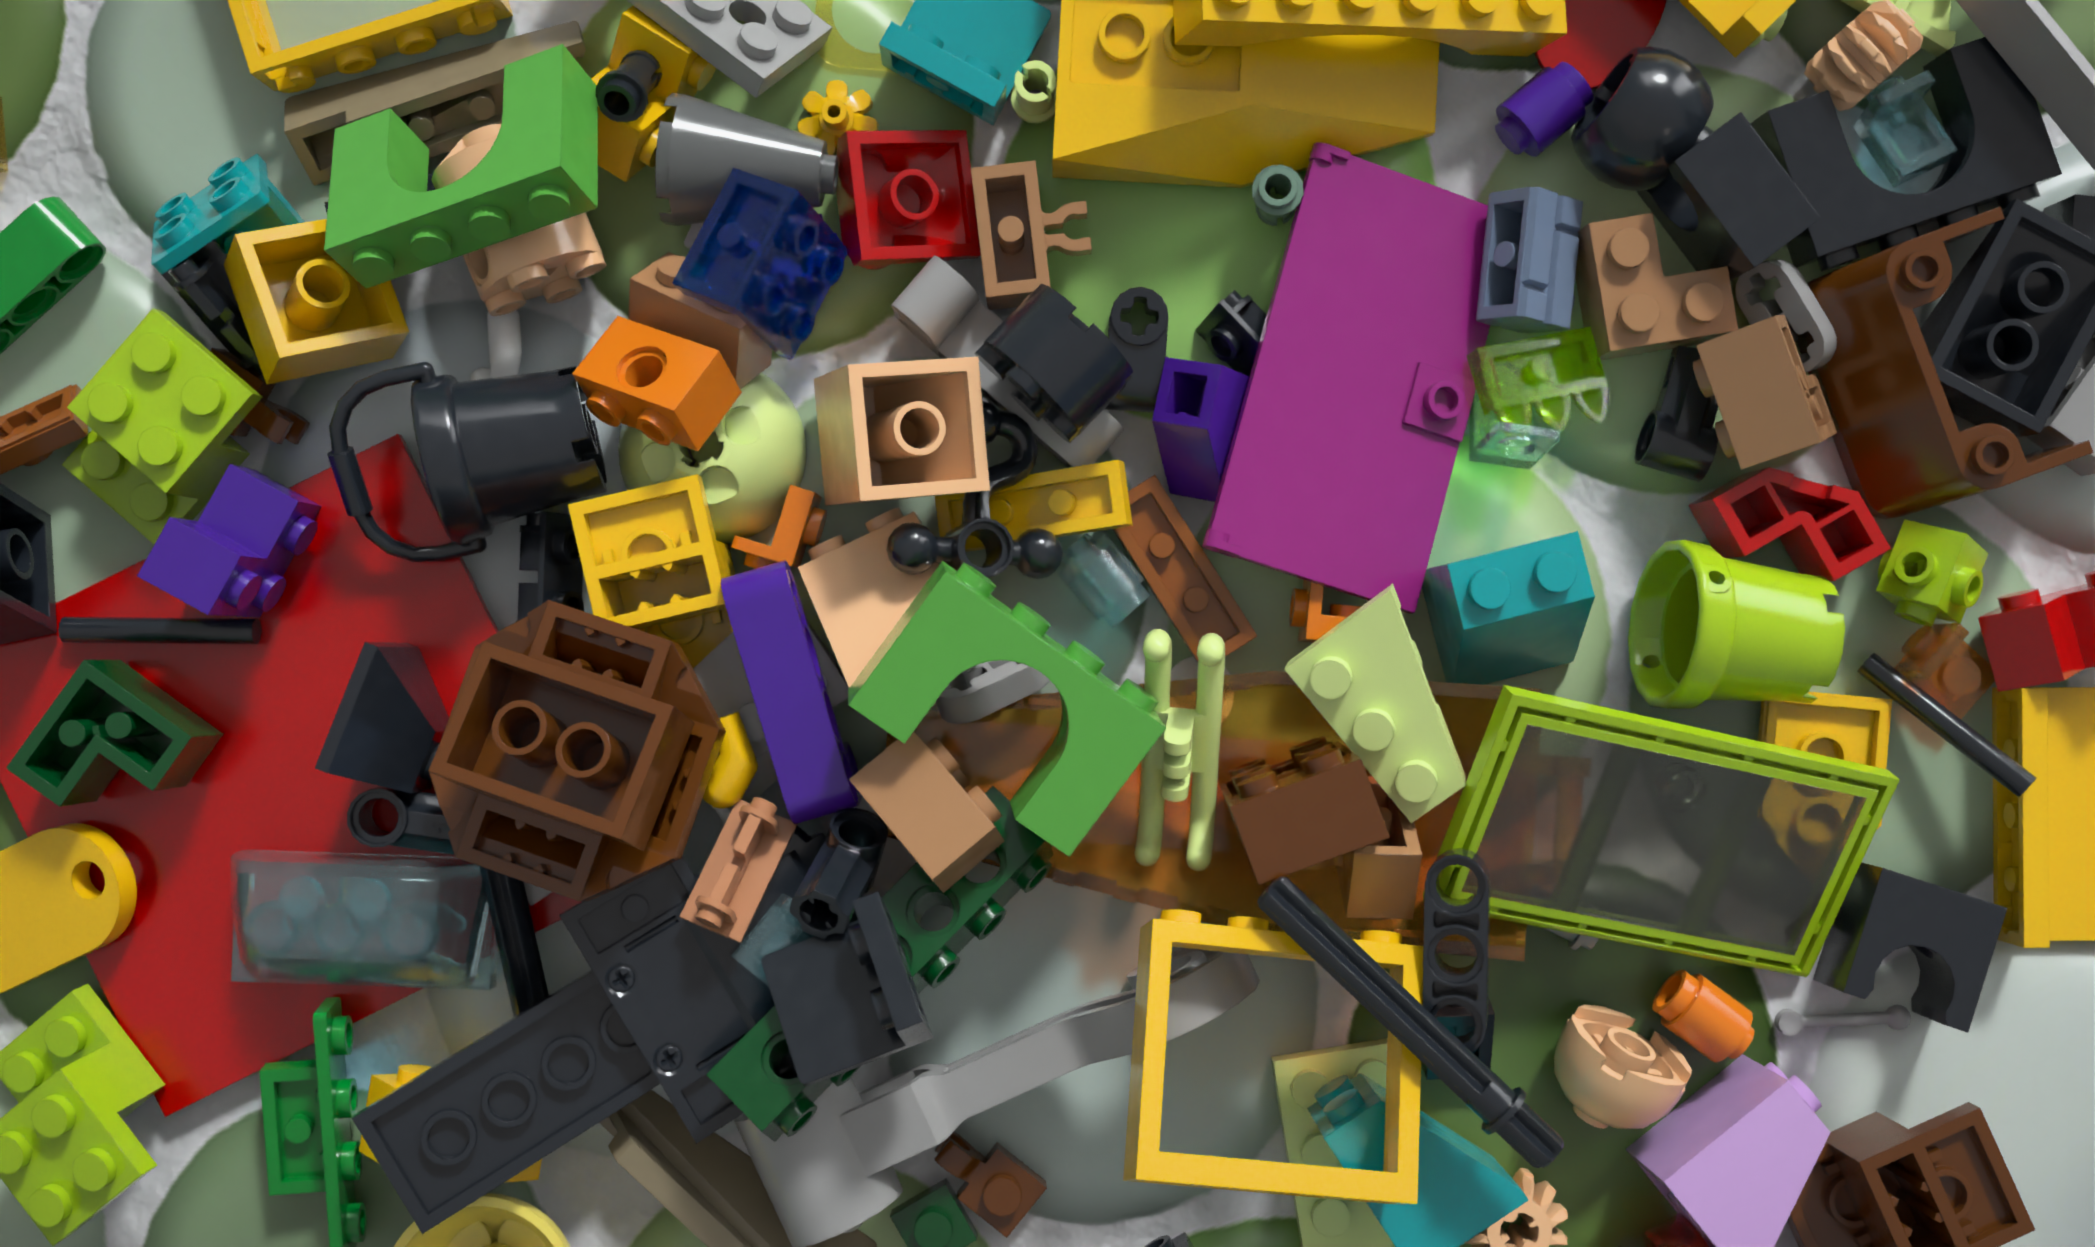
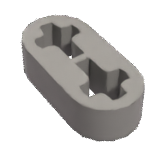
[1736,259,1837,372]
[936,660,1050,724]

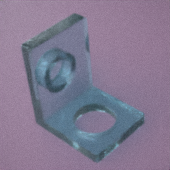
[1469,378,1560,470]

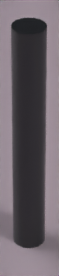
[58,617,262,644]
[1857,653,2037,797]

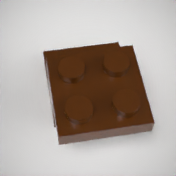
[1787,1102,2035,1247]

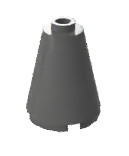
[655,93,839,226]

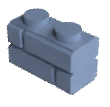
[1476,187,1583,333]

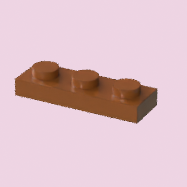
[1112,475,1257,663]

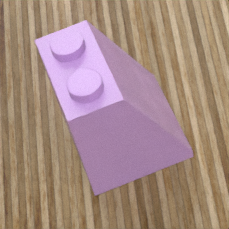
[1626,1054,1831,1247]

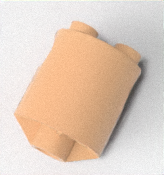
[431,124,607,316]

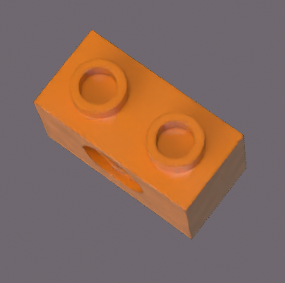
[572,316,742,451]

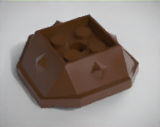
[429,600,726,901]

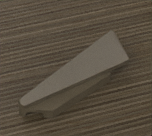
[284,21,586,186]
[599,1090,877,1247]

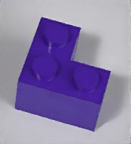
[137,464,322,618]

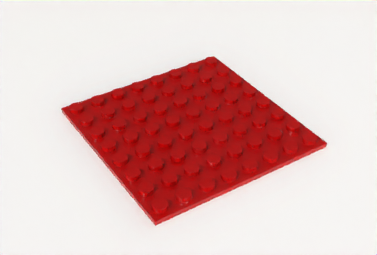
[0,434,581,1117]

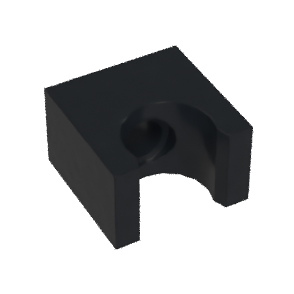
[1636,112,1821,281]
[1813,862,2007,1033]

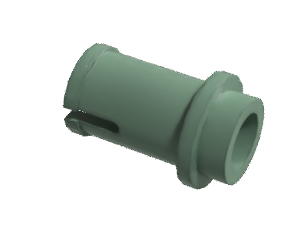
[1252,165,1303,226]

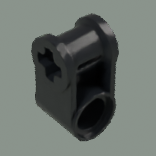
[1105,287,1169,413]

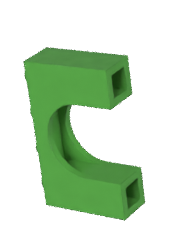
[324,44,598,289]
[848,561,1166,857]

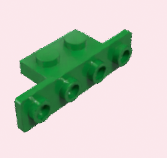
[259,997,367,1247]

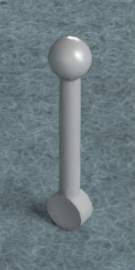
[1774,1005,1911,1036]

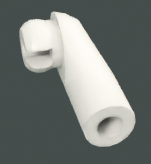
[471,310,522,380]

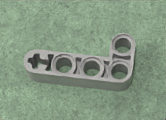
[891,255,1124,468]

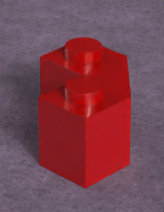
[1688,467,1891,581]
[1978,571,2095,692]

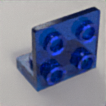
[672,168,847,360]

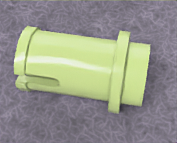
[1010,60,1057,124]

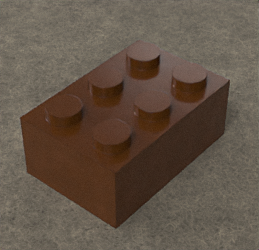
[428,641,695,851]

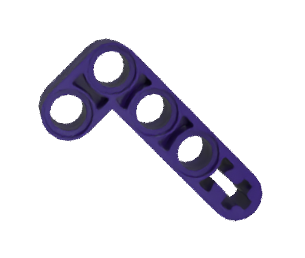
[721,560,863,824]

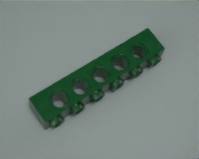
[706,786,1054,1142]

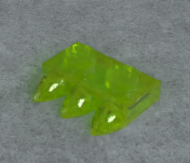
[1467,327,1610,440]

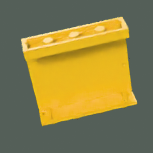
[1992,687,2095,948]

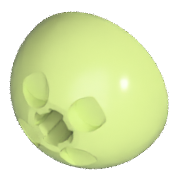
[618,372,807,544]

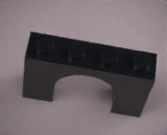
[1750,37,2062,272]

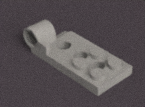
[627,0,833,98]

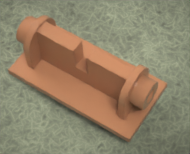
[680,797,797,944]

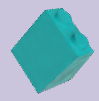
[1422,531,1595,693]
[1307,1073,1529,1247]

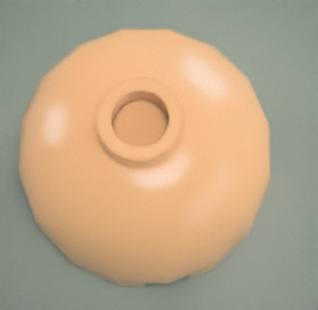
[1554,1004,1692,1129]

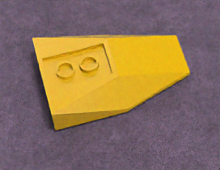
[1052,0,1440,188]

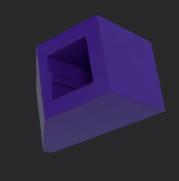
[1152,357,1250,502]

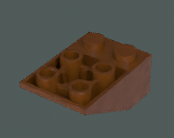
[1219,736,1390,885]

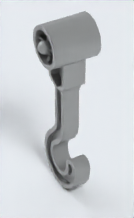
[734,948,1260,1247]

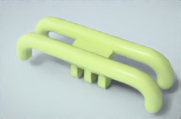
[1134,629,1225,871]

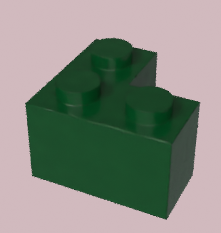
[6,660,223,807]

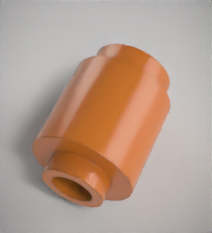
[1652,970,1755,1063]

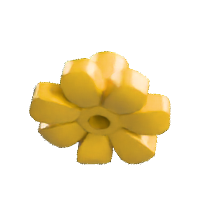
[797,80,879,155]

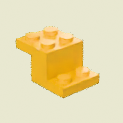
[568,474,735,668]

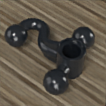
[886,397,1063,579]

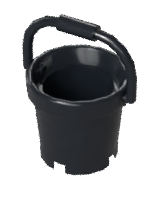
[327,362,607,562]

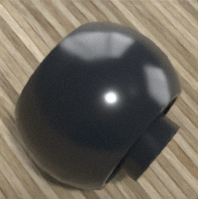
[1571,46,1714,191]

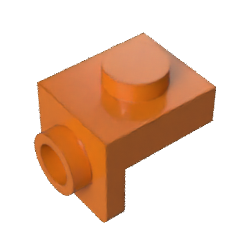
[731,485,827,569]

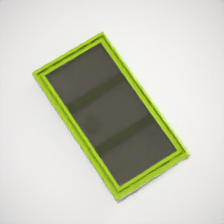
[1423,685,1900,977]

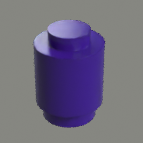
[1495,62,1594,157]

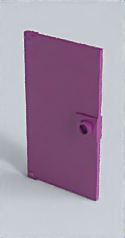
[1202,142,1490,614]

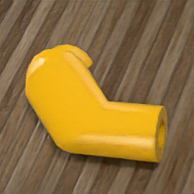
[703,711,758,809]

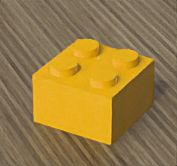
[224,219,409,385]

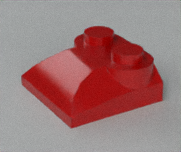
[836,130,981,270]

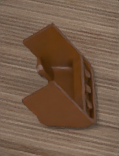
[1796,206,2094,519]

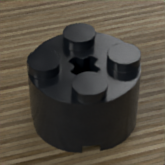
[975,284,1133,443]

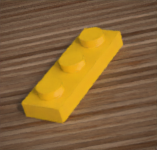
[935,460,1133,552]

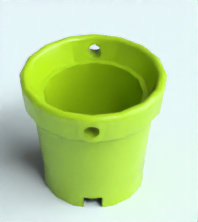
[1628,540,1845,709]

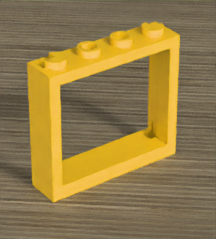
[227,0,513,93]
[1123,909,1424,1205]

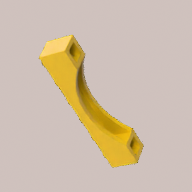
[1173,0,1567,57]

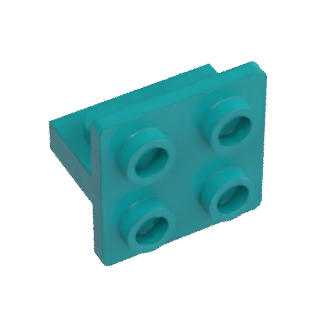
[151,154,305,274]

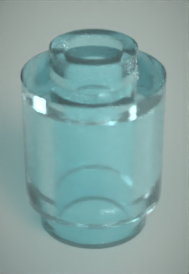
[1058,533,1150,629]

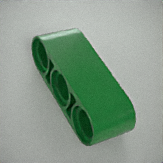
[0,196,106,354]

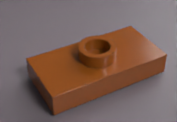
[0,384,88,475]

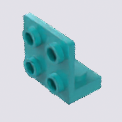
[879,0,1051,126]

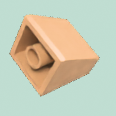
[814,357,990,506]
[798,507,940,688]

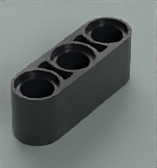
[1422,848,1491,1053]

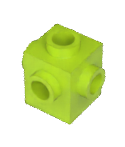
[1876,519,1989,627]

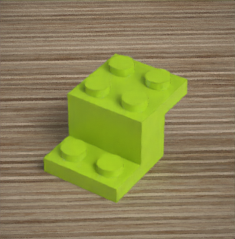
[61,308,263,544]
[0,984,166,1246]

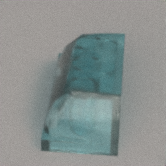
[230,850,498,990]

